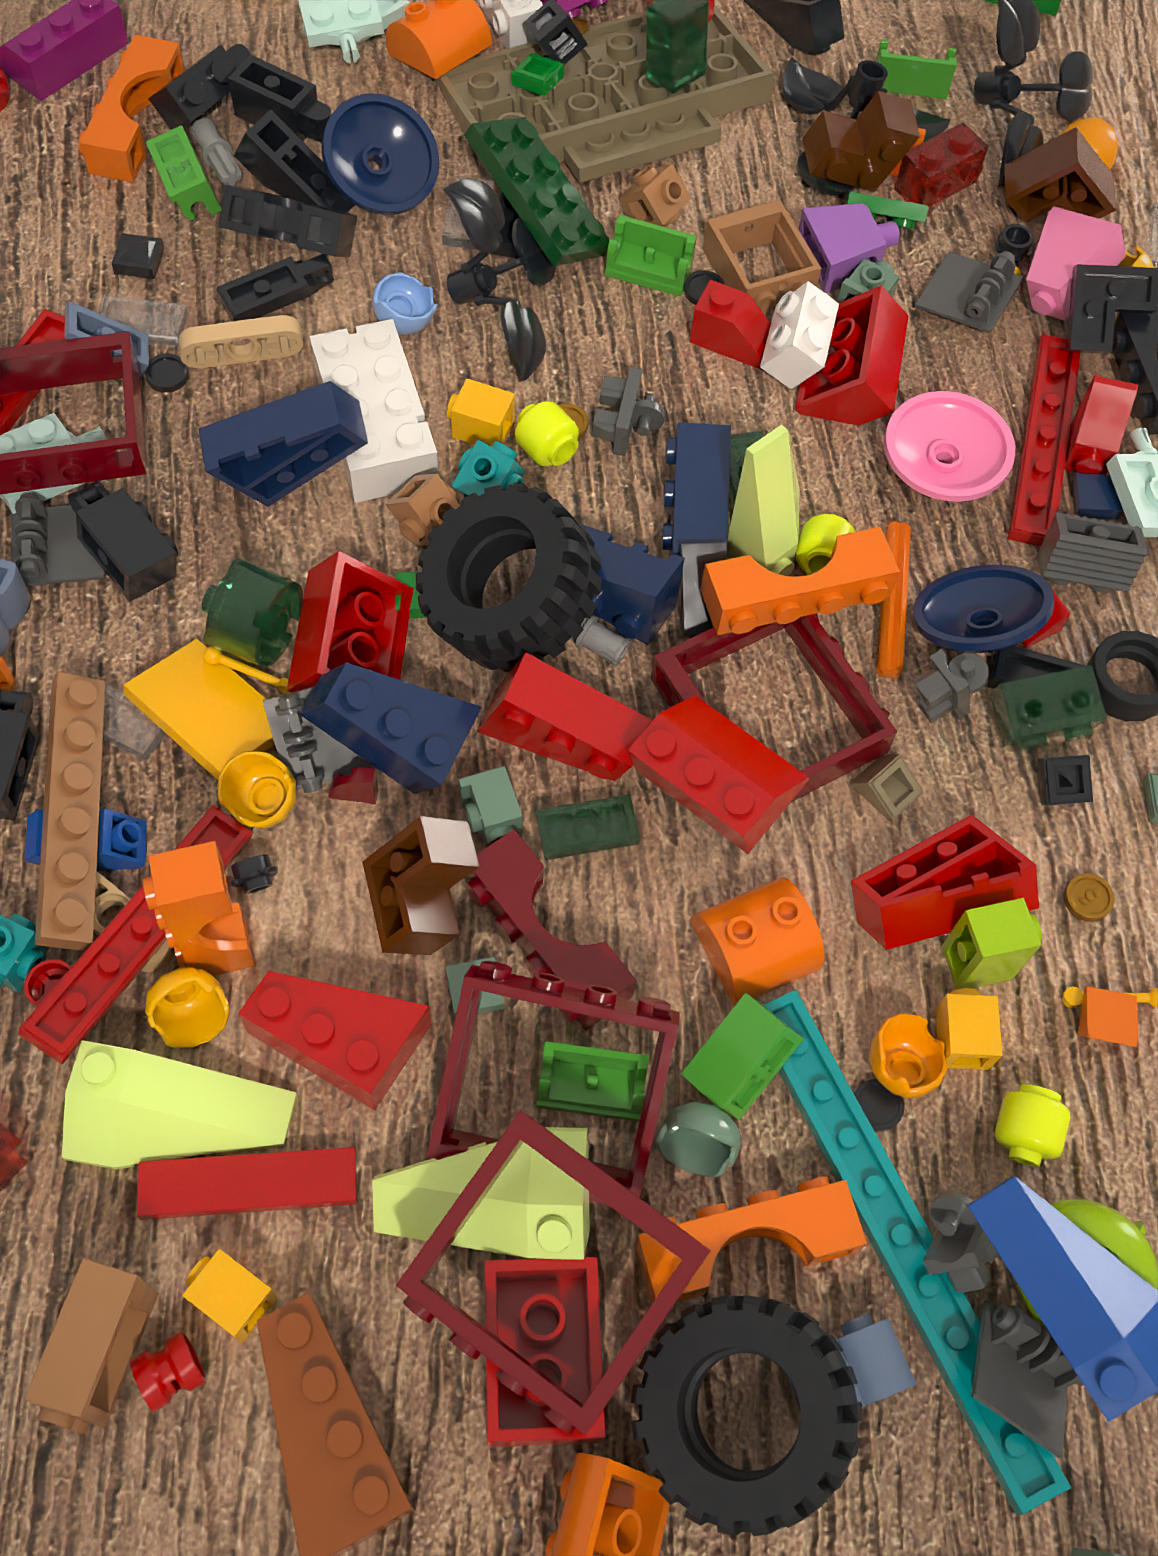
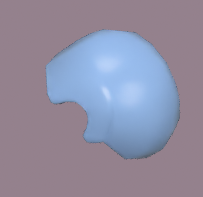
[372,272,438,335]

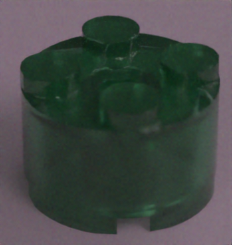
[201,558,303,667]

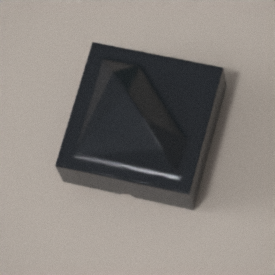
[111,233,164,279]
[1038,755,1093,805]

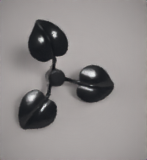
[974,0,1093,187]
[782,57,951,196]
[443,179,556,382]

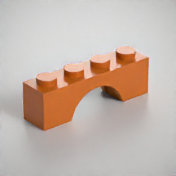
[78,34,185,183]
[700,527,900,635]
[143,841,255,976]
[634,1176,867,1305]

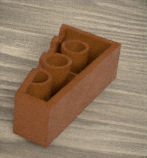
[257,1292,415,1556]

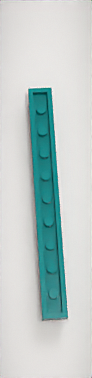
[763,990,1071,1515]

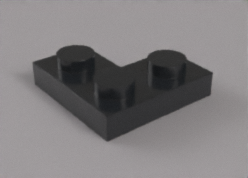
[1066,264,1158,354]

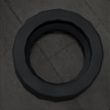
[1085,631,1158,722]

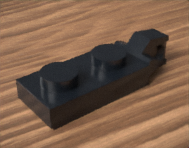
[216,254,334,321]

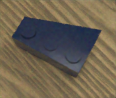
[198,381,368,507]
[661,422,731,557]
[535,524,685,645]
[299,663,482,794]

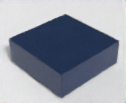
[1072,473,1123,520]

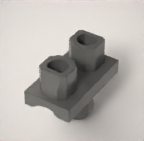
[592,367,666,456]
[913,649,988,724]
[923,1191,999,1293]

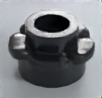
[994,224,1034,262]
[230,854,278,894]

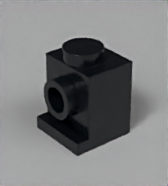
[522,0,588,65]

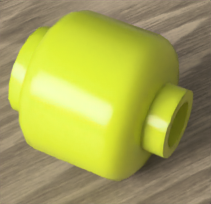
[515,401,579,467]
[796,514,855,575]
[995,1084,1070,1167]

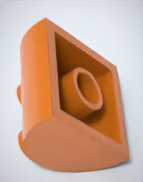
[386,0,493,79]
[690,877,825,1007]
[545,1453,670,1556]

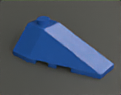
[967,1175,1158,1422]

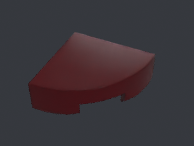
[328,767,379,804]

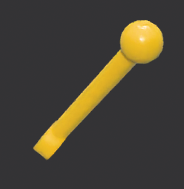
[204,646,291,694]
[1062,986,1158,1009]

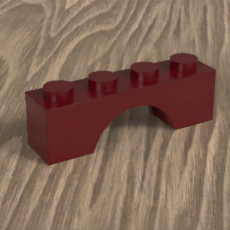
[464,829,637,1031]

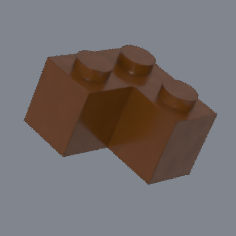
[802,91,920,192]
[1004,127,1116,223]
[362,816,479,955]

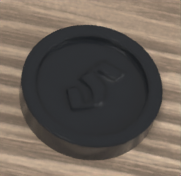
[684,270,725,305]
[145,354,189,393]
[854,1079,905,1132]

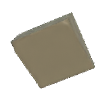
[851,754,924,821]

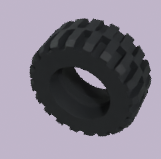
[416,483,602,672]
[631,1295,863,1537]

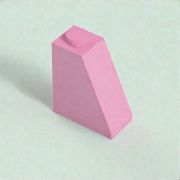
[1026,206,1126,321]

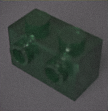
[646,0,709,94]
[990,665,1106,751]

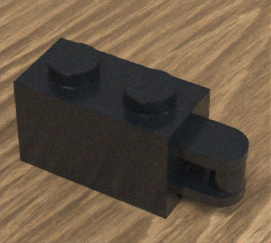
[148,44,251,130]
[228,55,331,142]
[68,481,178,602]
[0,689,41,821]

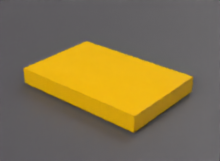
[123,639,275,780]

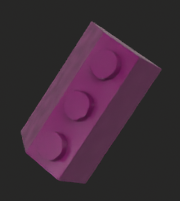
[0,0,129,101]

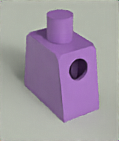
[798,203,900,293]

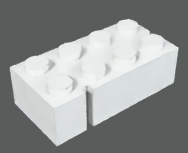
[309,319,438,503]

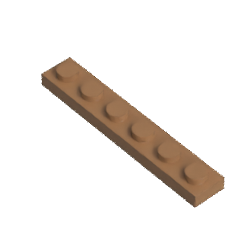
[35,671,105,951]

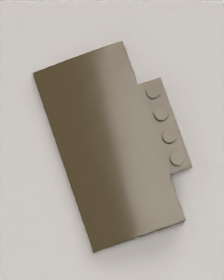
[436,4,774,183]

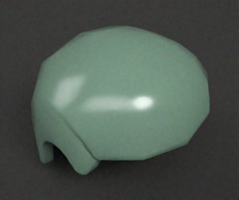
[656,1101,741,1178]

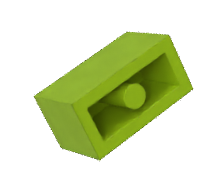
[941,898,1042,989]

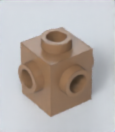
[618,163,692,227]
[385,473,460,546]

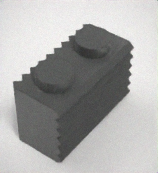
[1037,511,1148,593]

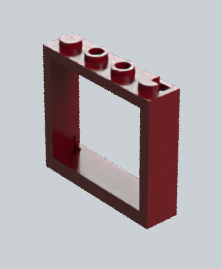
[0,332,146,495]
[650,613,897,803]
[426,961,680,1206]
[395,1110,711,1435]

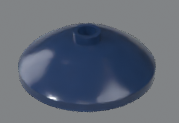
[321,93,439,215]
[913,565,1054,653]

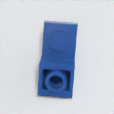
[25,808,147,871]

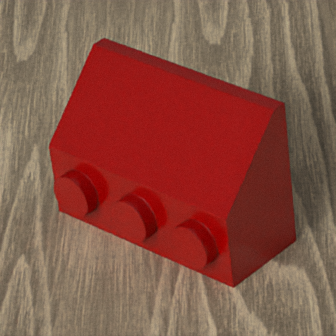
[795,285,909,426]
[286,551,414,692]
[627,695,809,854]

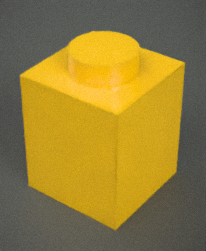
[446,378,515,447]
[935,988,1002,1070]
[182,1249,278,1344]

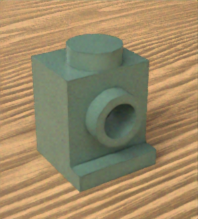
[837,258,900,304]
[458,766,523,847]

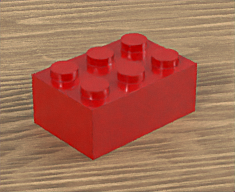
[485,1257,605,1448]

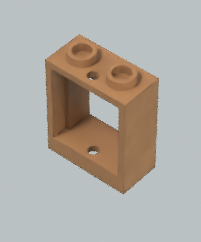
[703,199,822,313]
[24,1258,159,1435]

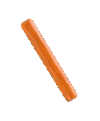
[876,521,911,679]

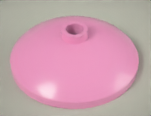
[884,391,1015,502]

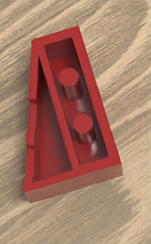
[477,652,651,781]
[851,814,1039,950]
[238,971,431,1110]

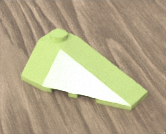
[727,424,800,576]
[62,1040,298,1170]
[372,1127,590,1260]

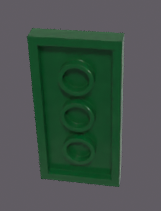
[464,117,610,267]

